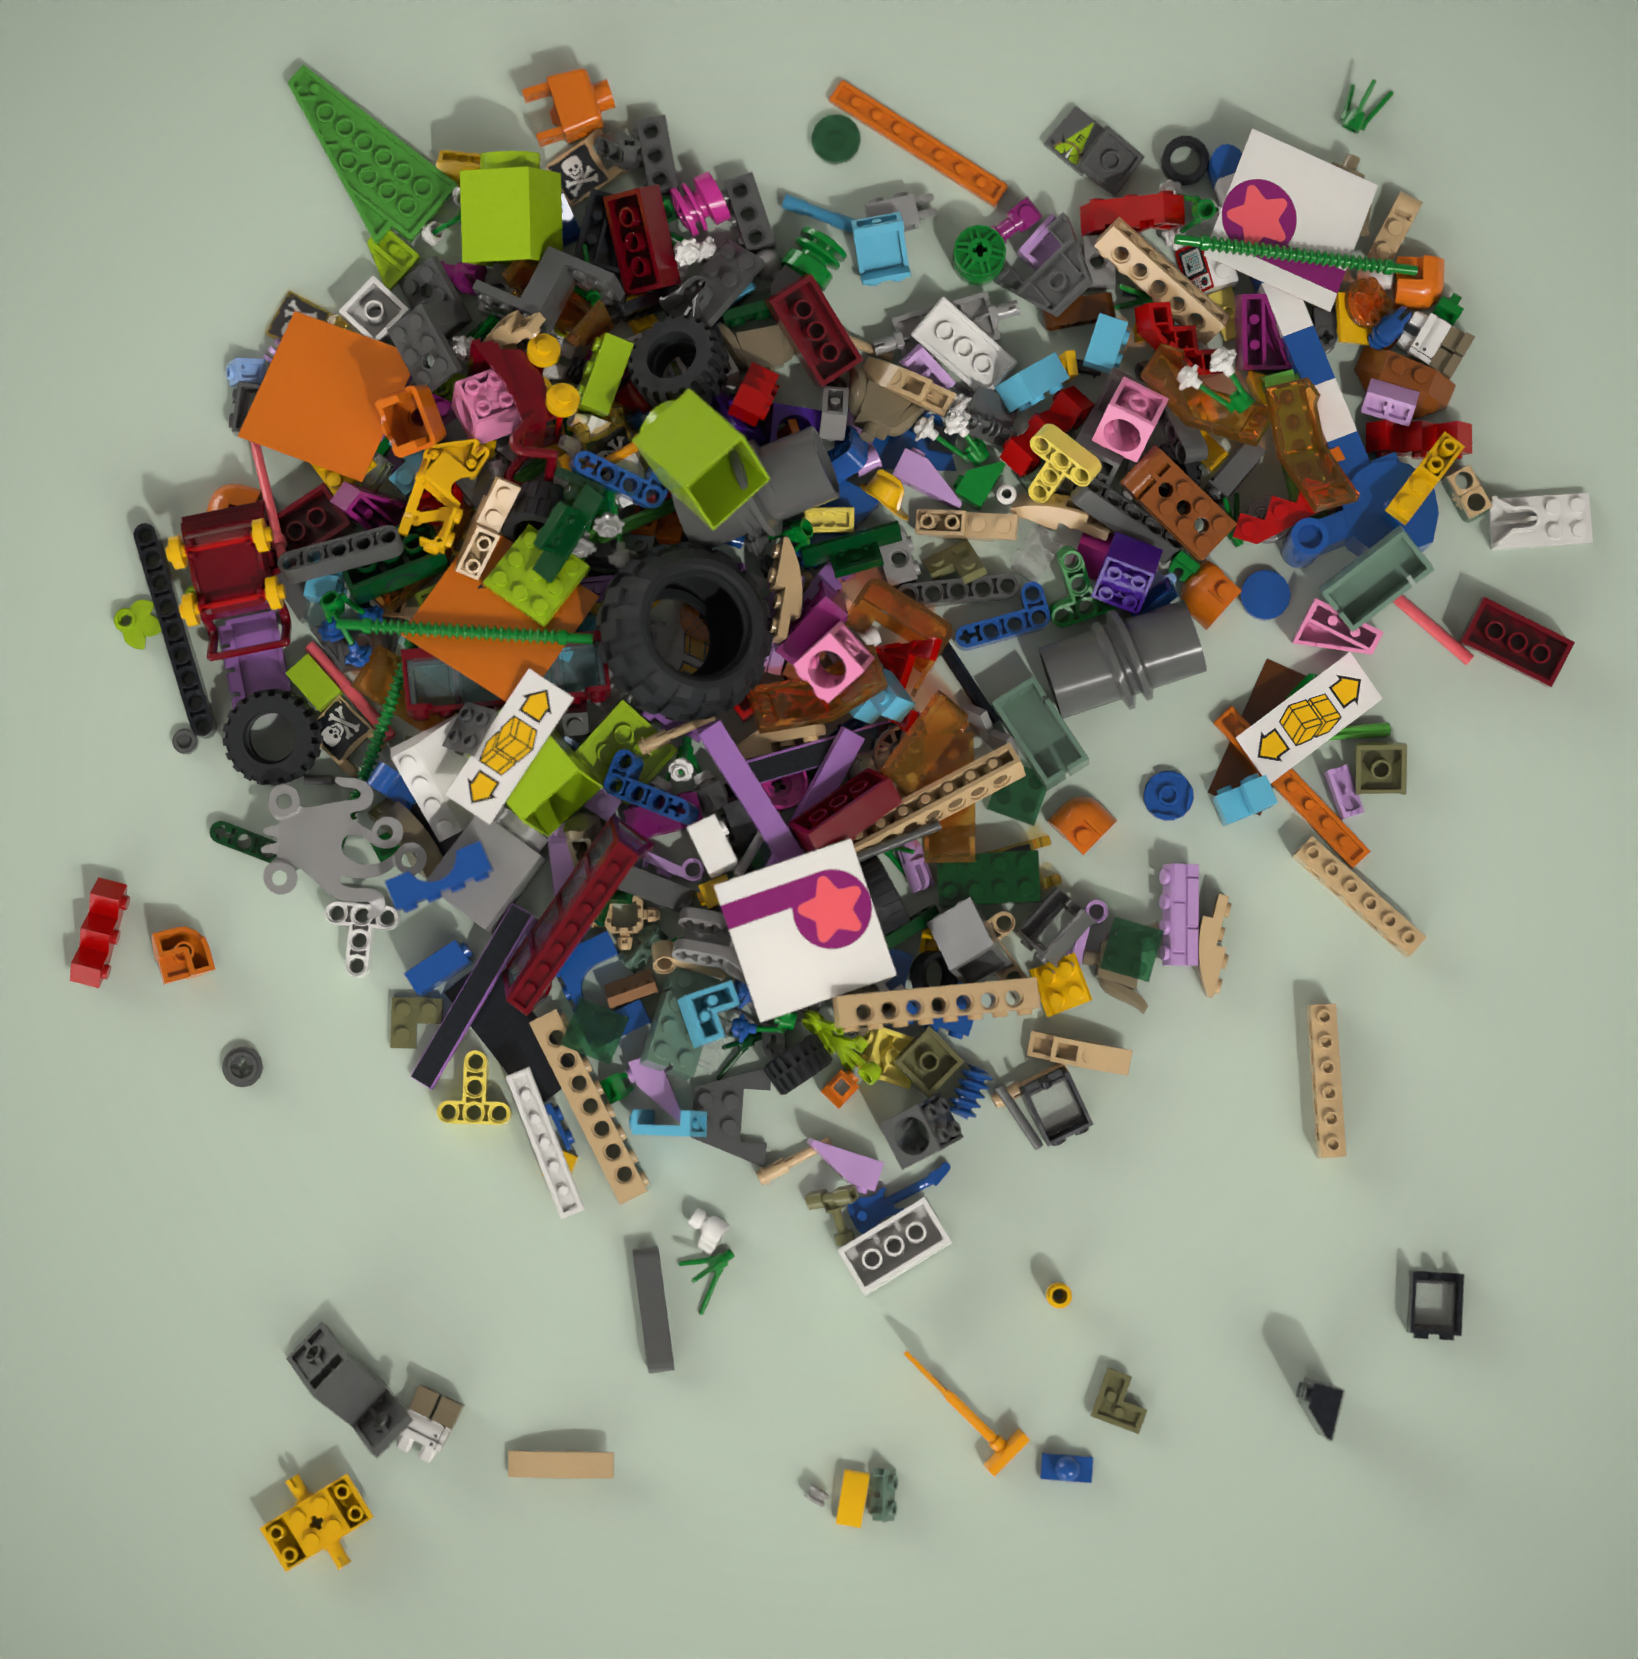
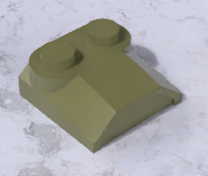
[1354,742,1407,795]
[893,1026,964,1098]

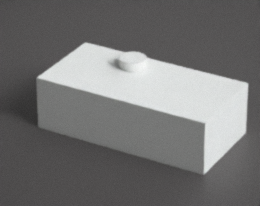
[687,814,738,879]
[837,1197,952,1296]

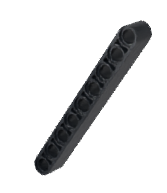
[133,523,217,739]

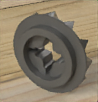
[222,1047,264,1087]

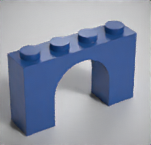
[556,931,652,1049]
[885,948,986,1040]

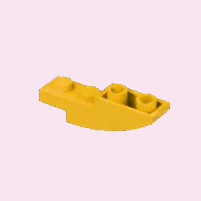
[1385,432,1465,525]

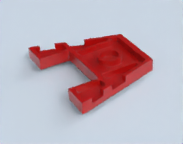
[872,637,942,734]

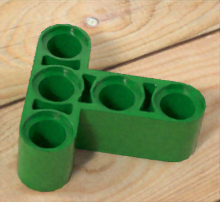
[1048,545,1118,628]

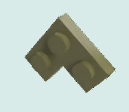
[922,539,987,584]
[390,997,443,1049]
[1090,1367,1147,1434]

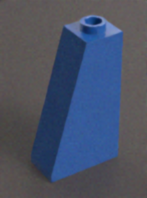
[796,480,880,570]

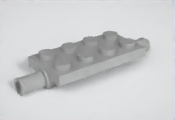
[872,291,1020,359]

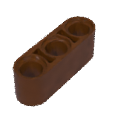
[1041,292,1116,331]

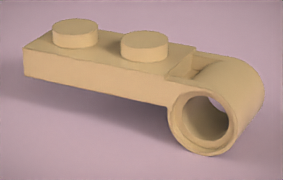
[1367,191,1423,261]
[651,940,727,979]

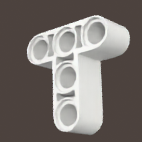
[325,901,401,978]

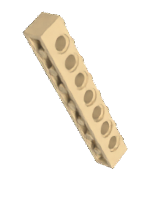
[852,742,1026,853]
[832,977,1040,1033]
[529,1009,650,1205]

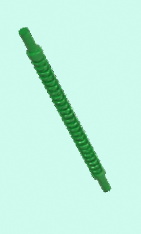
[1174,234,1418,276]
[336,618,593,645]
[341,639,419,850]

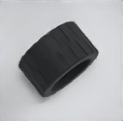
[502,480,578,543]
[859,856,910,936]

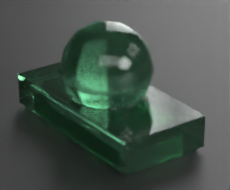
[554,466,607,505]

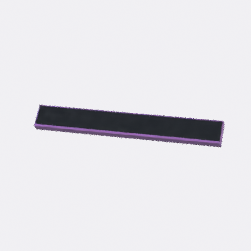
[746,711,927,784]
[410,903,535,1089]

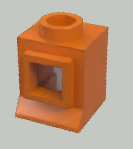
[820,1069,859,1109]

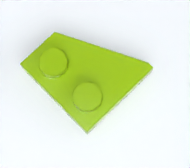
[367,230,421,291]

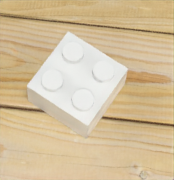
[339,276,411,343]

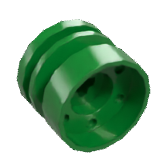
[952,225,1006,286]
[780,226,847,292]

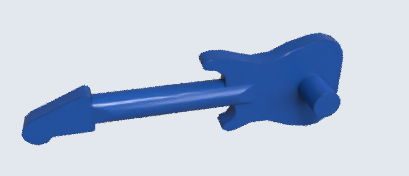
[848,1162,951,1234]

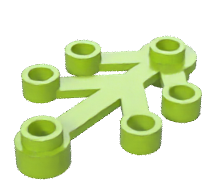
[802,1010,882,1085]

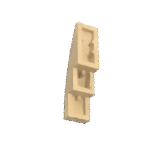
[508,1450,614,1479]

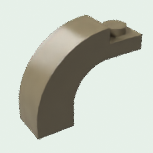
[367,798,443,879]

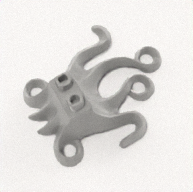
[261,777,427,919]

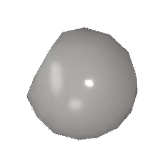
[755,249,783,280]

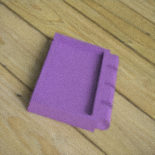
[217,610,292,715]

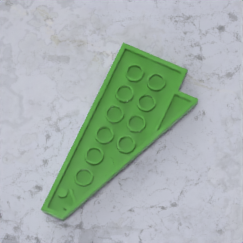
[287,65,458,245]

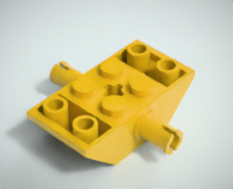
[259,1473,374,1572]

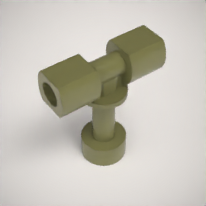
[805,1184,858,1246]

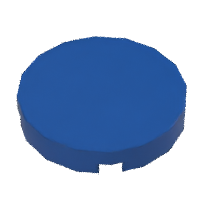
[1240,570,1291,621]
[1143,771,1194,821]

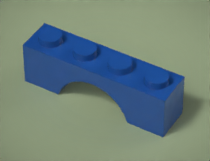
[385,841,494,913]

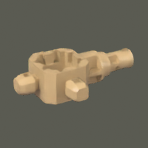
[591,896,661,951]

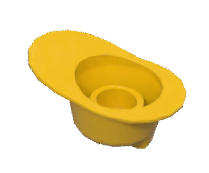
[859,469,909,521]

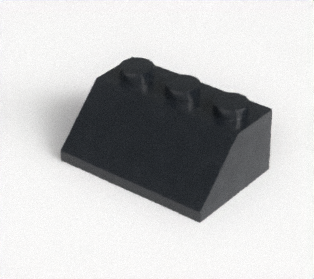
[1296,1377,1344,1441]

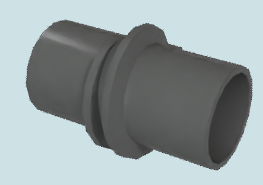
[671,426,841,550]
[1038,600,1207,719]

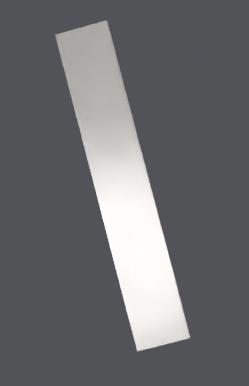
[505,1067,585,1219]

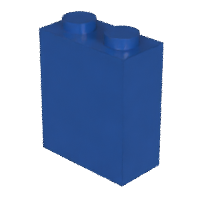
[404,940,474,997]

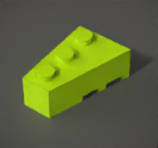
[576,332,634,418]

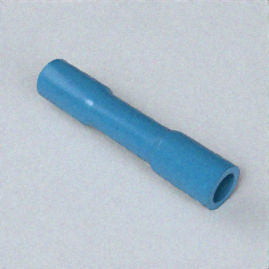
[782,194,857,234]

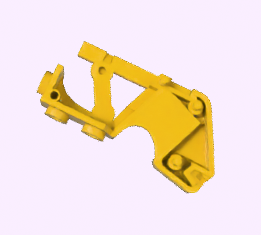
[398,439,489,554]

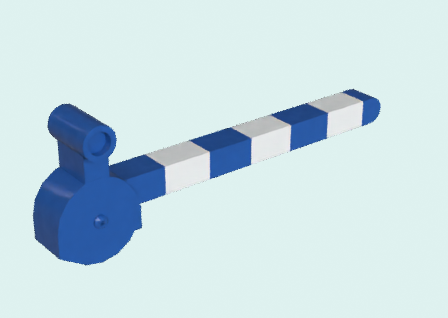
[1206,144,1439,568]

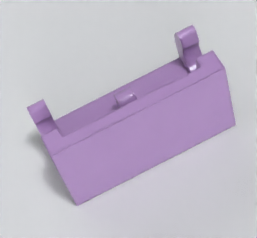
[1017,213,1062,271]
[900,343,956,390]
[1361,378,1419,427]
[1324,764,1365,820]

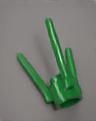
[1340,79,1394,134]

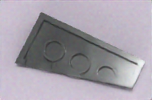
[437,418,494,510]

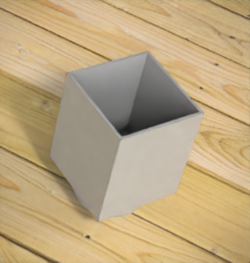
[426,806,548,934]

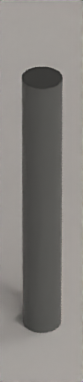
[994,1083,1043,1150]

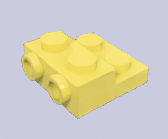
[856,1028,914,1089]

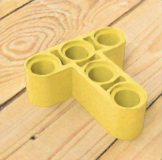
[1028,424,1102,503]
[437,1050,513,1125]

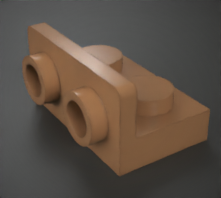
[604,969,659,1009]

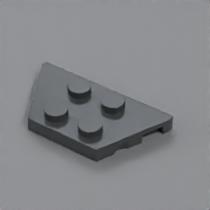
[310,616,406,673]

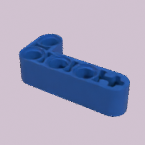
[828,425,868,483]
[569,451,668,508]
[954,581,1050,651]
[604,749,699,825]
[366,761,416,811]

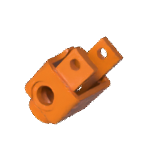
[522,68,616,147]
[375,385,447,458]

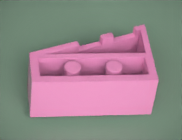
[1291,598,1384,655]

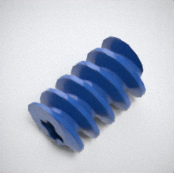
[949,1063,993,1120]

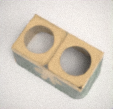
[1441,465,1493,523]

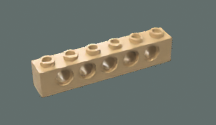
[1094,217,1230,345]
[1292,836,1427,958]
[1307,1004,1347,1158]

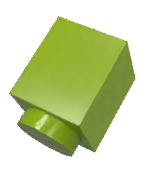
[460,151,563,267]
[632,389,770,531]
[467,709,604,837]

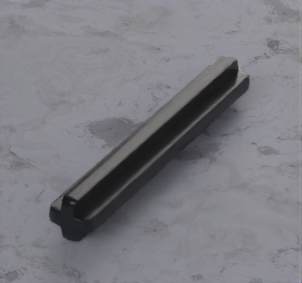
[939,638,999,724]

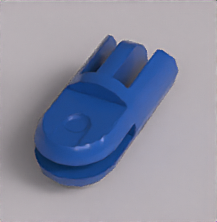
[1368,305,1412,349]

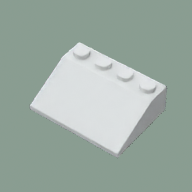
[391,714,475,842]

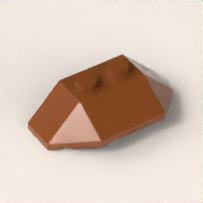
[1354,346,1456,420]

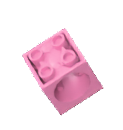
[451,369,521,445]
[1092,376,1169,463]
[794,620,875,703]

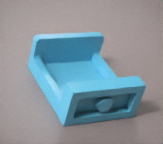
[851,212,911,286]
[629,1109,707,1137]

